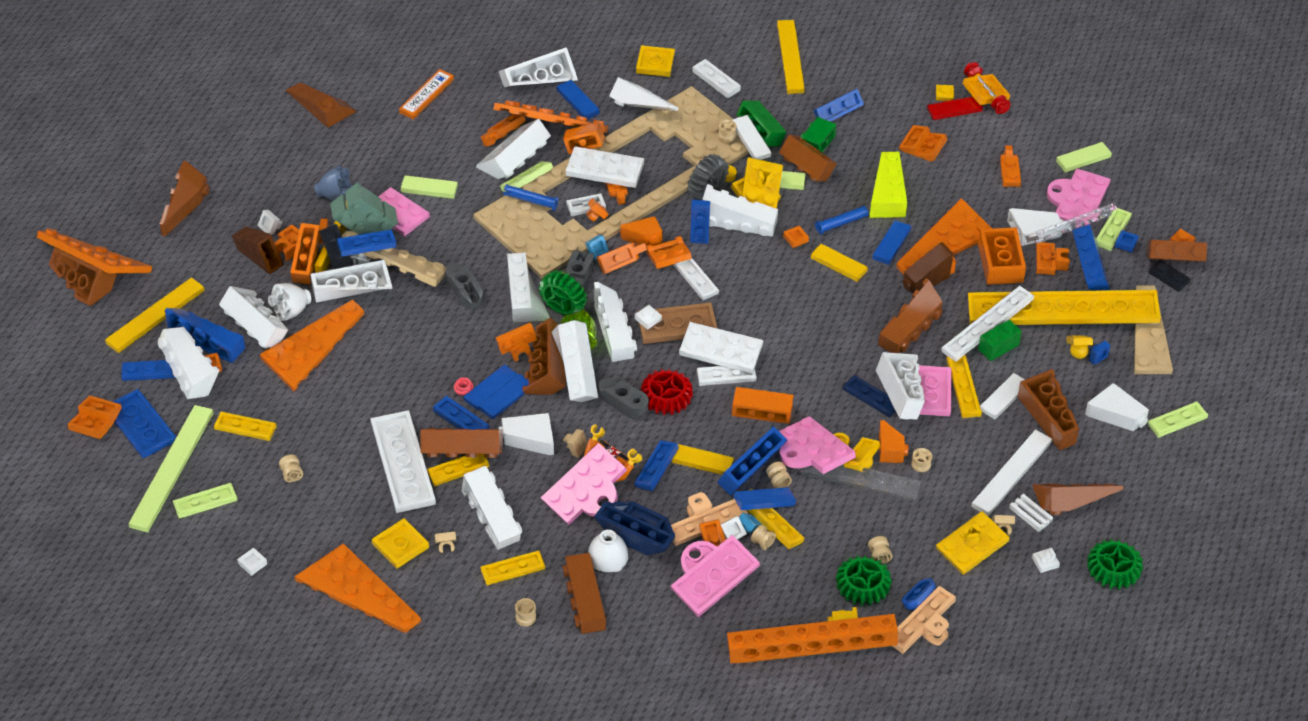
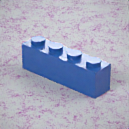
[1072,224,1110,291]
[717,426,787,496]

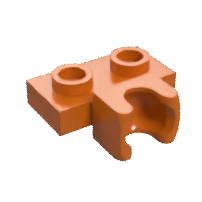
[275,224,299,261]
[1036,242,1070,275]
[495,322,537,362]

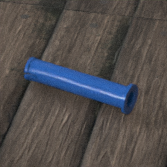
[503,184,559,211]
[815,206,868,235]

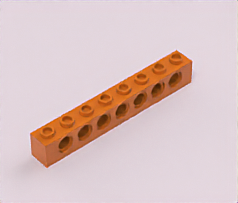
[727,614,898,664]

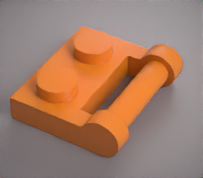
[646,236,692,269]

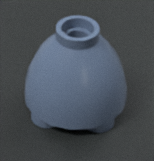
[314,166,353,201]

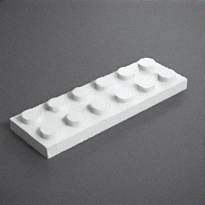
[370,410,436,513]

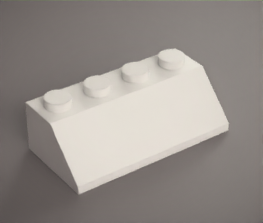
[476,119,551,179]

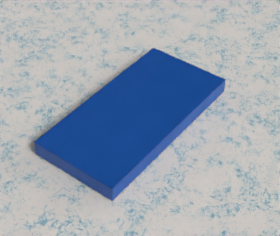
[113,389,177,458]

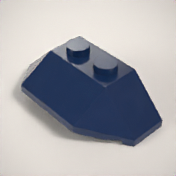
[594,501,675,555]

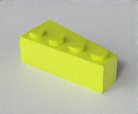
[869,152,907,218]

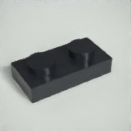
[1149,259,1191,292]

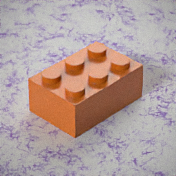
[978,227,1026,285]

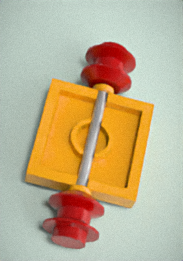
[962,62,1011,114]

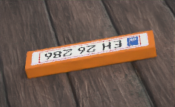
[399,69,454,119]

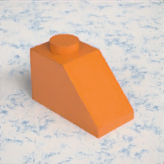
[620,216,662,246]
[879,420,908,463]

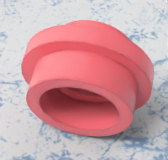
[454,378,473,396]

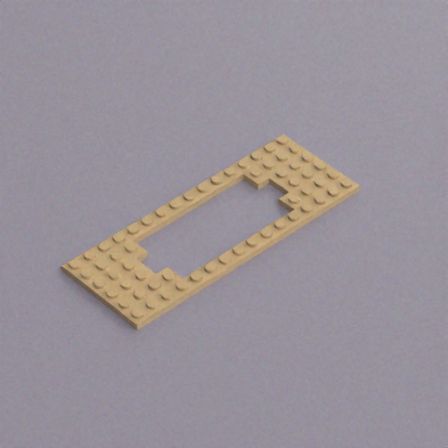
[473,86,749,279]

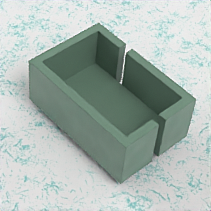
[330,183,398,235]

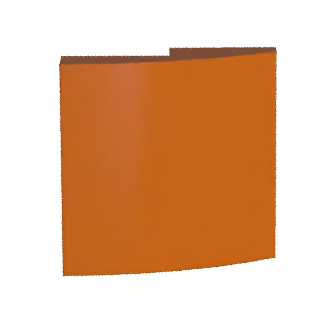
[899,125,947,162]
[67,395,122,439]

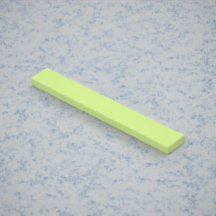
[129,405,213,532]

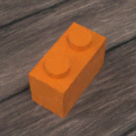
[563,122,605,154]

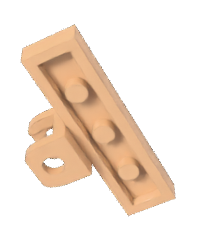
[671,492,748,546]
[892,586,956,654]

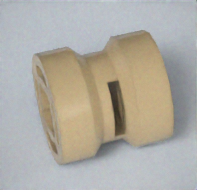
[279,455,303,483]
[766,462,792,488]
[868,536,893,564]
[515,598,536,626]

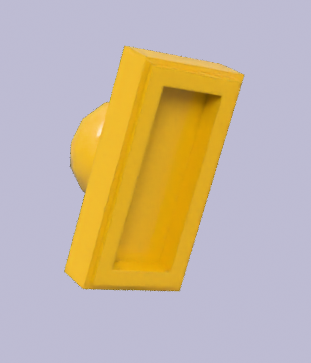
[1066,335,1093,359]
[844,437,880,471]

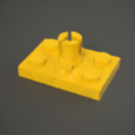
[741,157,783,209]
[936,511,1009,575]

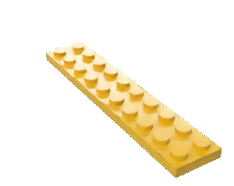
[968,290,1161,325]

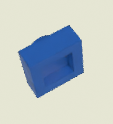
[1115,230,1139,253]
[1089,340,1110,365]

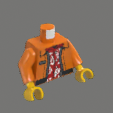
[584,424,642,482]

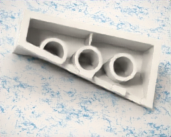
[499,47,578,87]
[507,253,550,323]
[311,260,392,303]
[594,282,637,362]
[219,286,288,349]
[551,320,598,402]
[158,327,219,399]
[876,352,925,420]

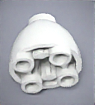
[268,283,311,321]
[588,530,628,572]

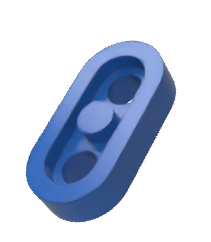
[902,578,937,611]

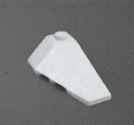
[610,77,679,111]

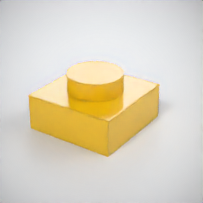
[936,85,954,101]

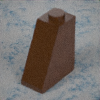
[232,226,284,274]
[903,242,953,294]

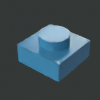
[585,234,609,260]
[739,513,763,533]

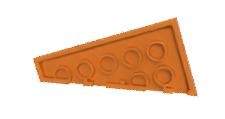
[493,100,608,133]
[896,198,993,275]
[36,228,152,273]
[260,299,364,391]
[294,544,421,633]

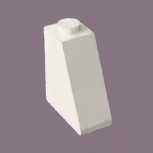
[1007,208,1065,246]
[1085,383,1149,431]
[499,413,554,455]

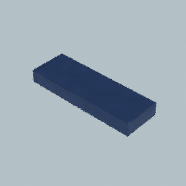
[843,375,896,418]

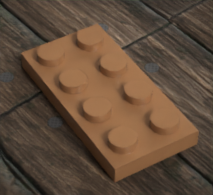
[637,303,718,344]

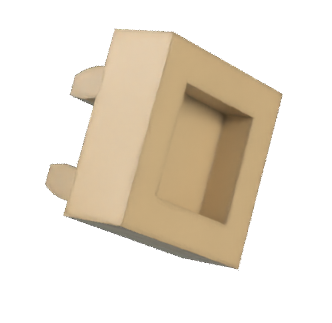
[563,429,588,458]
[992,515,1015,535]
[435,532,456,553]

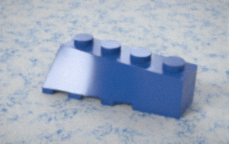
[165,308,245,363]

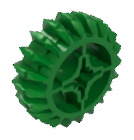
[539,270,588,317]
[1087,538,1143,590]
[836,555,892,606]

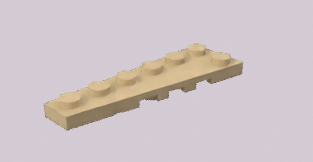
[342,231,446,287]
[1134,285,1173,374]

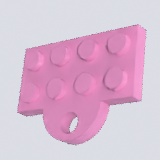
[1047,168,1111,227]
[779,416,856,474]
[541,443,627,525]
[671,535,760,618]

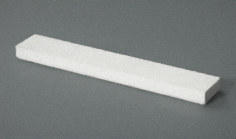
[942,286,1034,362]
[971,429,1052,516]

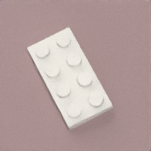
[566,147,644,188]
[679,322,763,374]

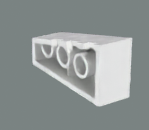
[703,184,778,236]
[462,466,522,550]

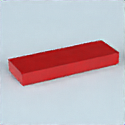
[927,97,983,120]

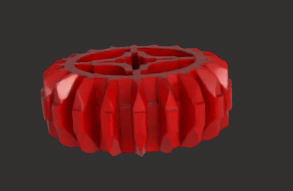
[641,368,693,415]

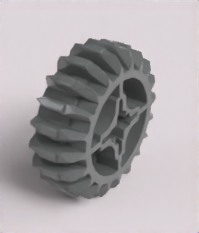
[687,154,729,200]

